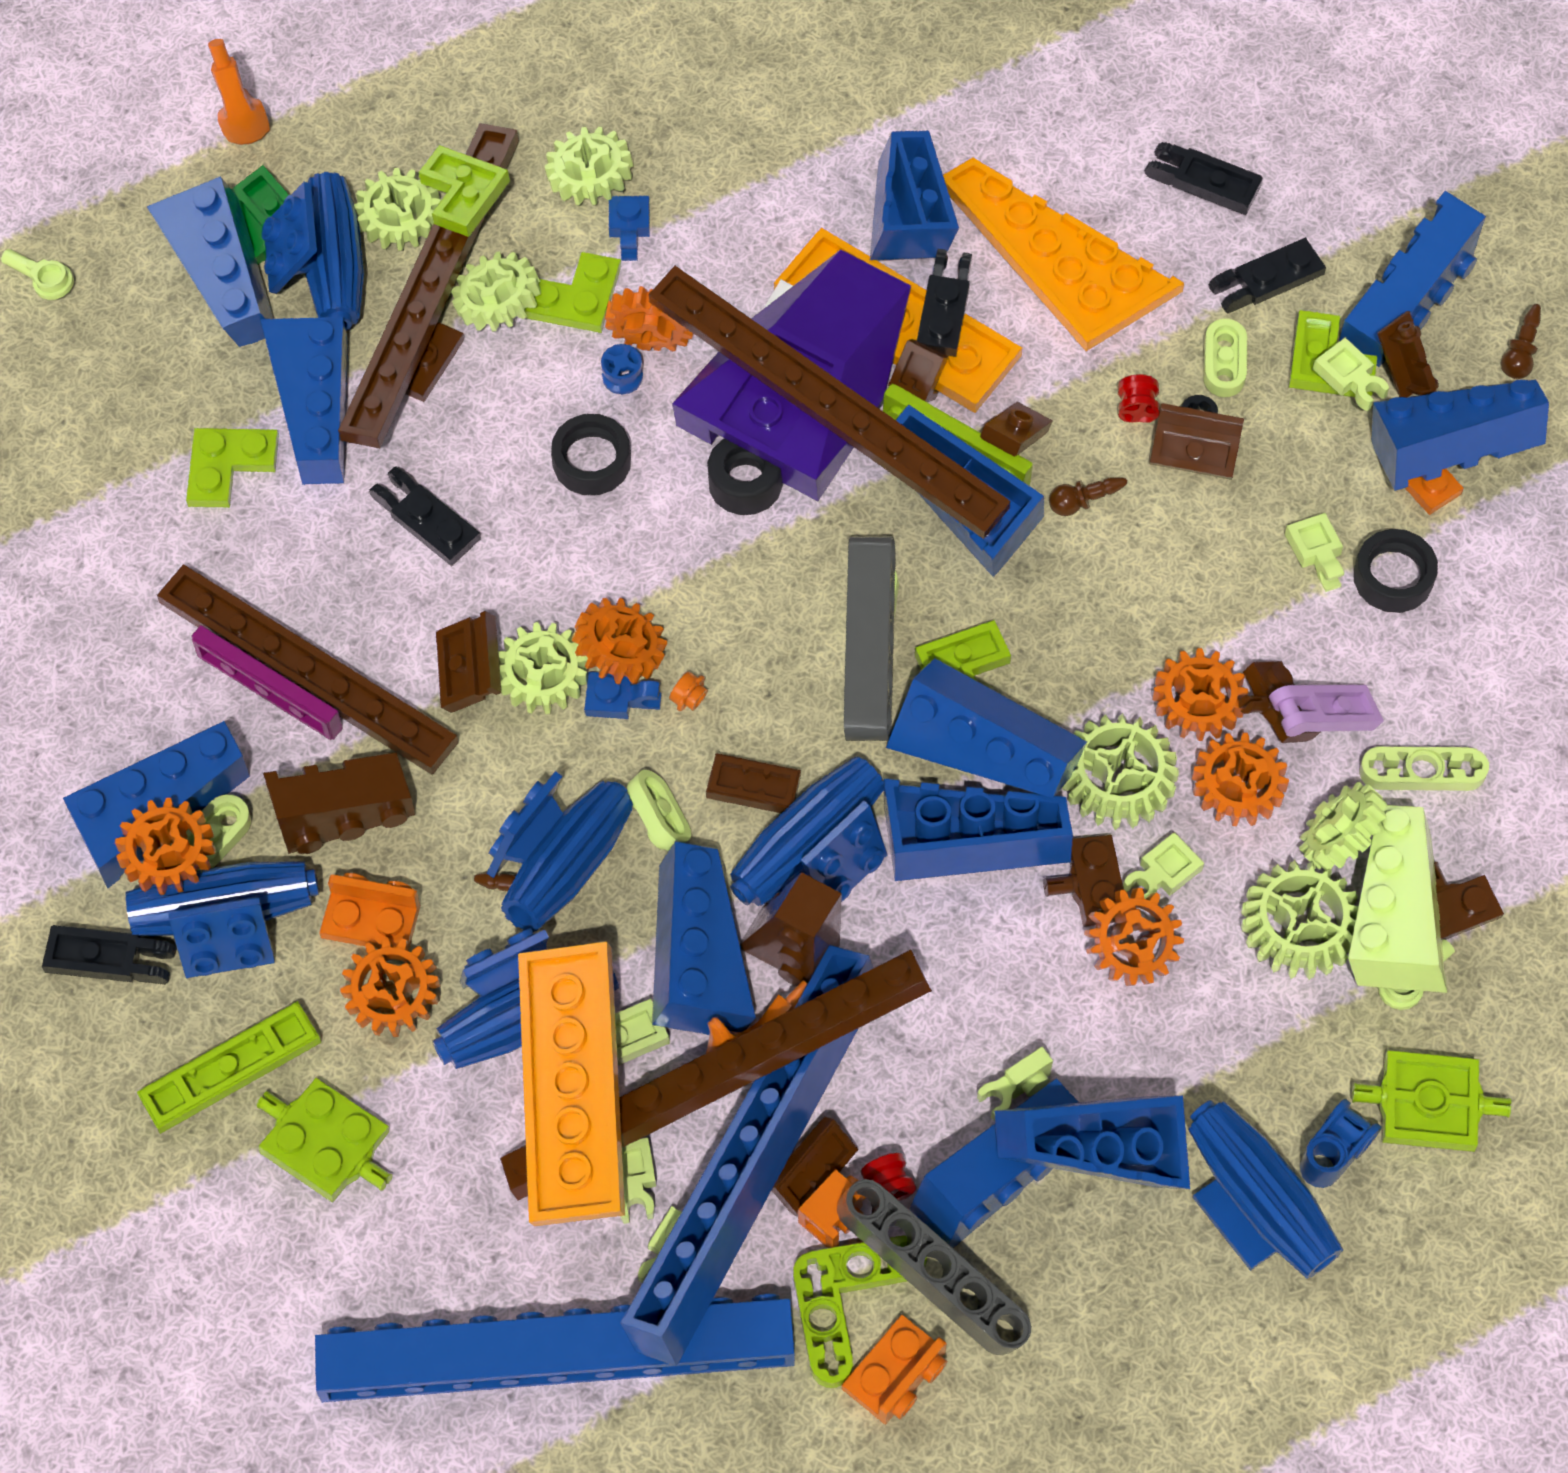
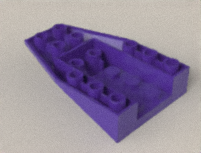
[672,250,911,502]

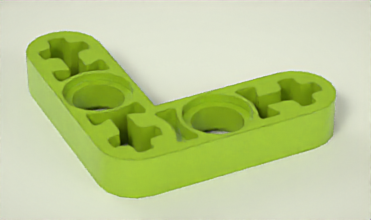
[793,1235,927,1388]

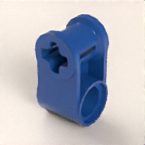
[1300,1099,1382,1188]

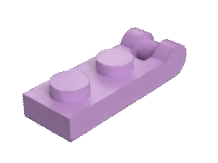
[1269,685,1384,737]

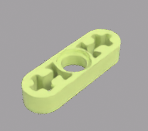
[1359,747,1489,791]

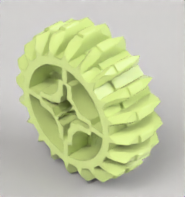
[1062,713,1179,830]
[1241,860,1359,980]

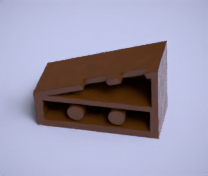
[263,752,415,854]
[739,872,842,986]

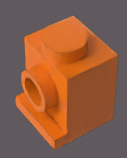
[798,1170,866,1248]

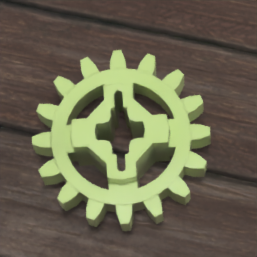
[545,127,633,205]
[354,168,441,251]
[451,251,541,332]
[498,622,588,714]
[1299,782,1387,870]

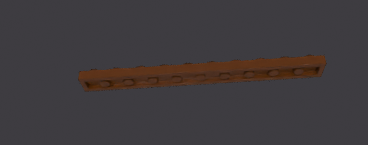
[338,123,519,449]
[649,265,1011,539]
[500,950,932,1201]

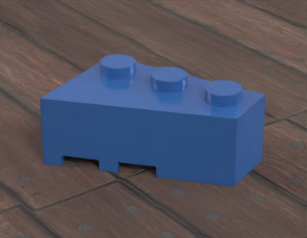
[870,130,959,260]

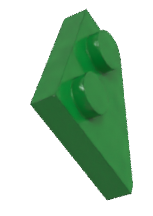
[232,165,289,265]

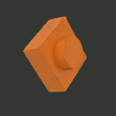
[1405,468,1464,515]

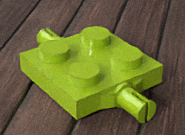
[1352,1050,1511,1152]
[257,1078,393,1203]

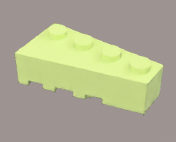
[1348,805,1447,993]

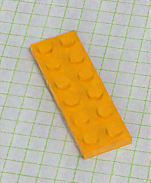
[774,227,1023,413]
[518,942,625,1227]

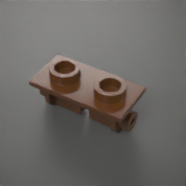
[1377,311,1439,398]

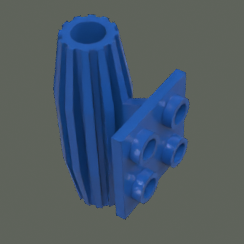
[262,172,364,330]
[730,756,888,906]
[486,771,633,932]
[125,862,319,978]
[432,928,619,1069]
[1188,1100,1344,1279]

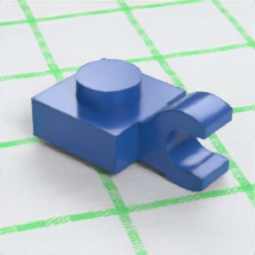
[609,196,650,261]
[584,672,662,719]

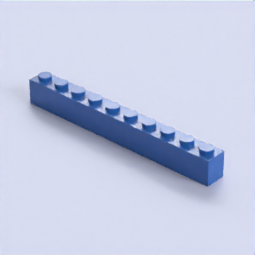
[621,945,874,1366]
[315,1294,795,1403]

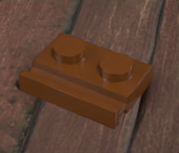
[1150,403,1244,480]
[436,611,501,713]

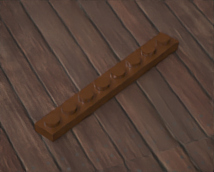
[157,564,458,775]

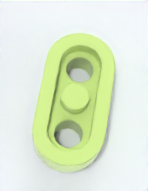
[1204,319,1247,397]
[627,770,691,851]
[186,794,251,871]

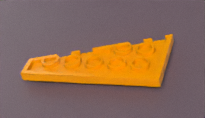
[943,157,1184,351]

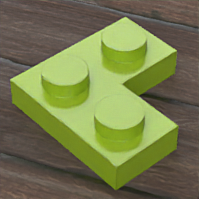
[418,145,510,237]
[524,252,621,333]
[1289,310,1377,397]
[186,428,279,508]
[915,620,1011,681]

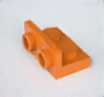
[320,873,421,949]
[842,1315,948,1425]

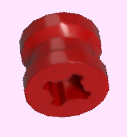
[1118,374,1160,423]
[860,1153,917,1201]

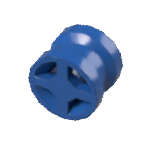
[601,344,643,395]

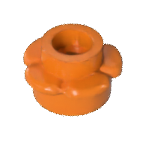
[669,671,708,711]

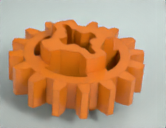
[605,286,693,352]
[572,598,667,684]
[1152,648,1248,741]
[1192,732,1289,827]
[115,798,216,895]
[1084,888,1184,986]
[340,937,441,1037]

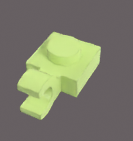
[1285,513,1344,592]
[977,1047,1053,1121]

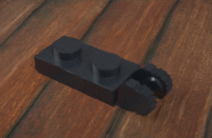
[1144,142,1263,215]
[1208,237,1326,314]
[917,249,972,357]
[369,466,481,567]
[42,925,176,985]

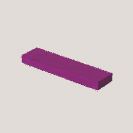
[191,625,343,740]

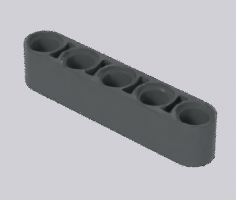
[844,536,896,741]
[837,1179,1032,1355]

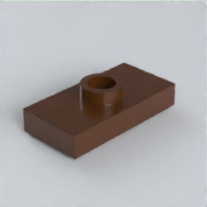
[405,322,464,402]
[980,401,1053,457]
[706,753,801,814]
[771,1116,859,1217]

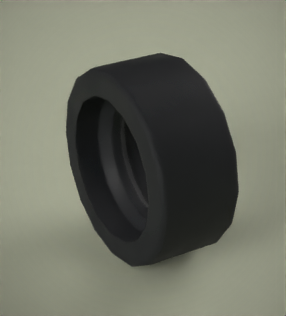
[551,414,631,495]
[1354,529,1438,613]

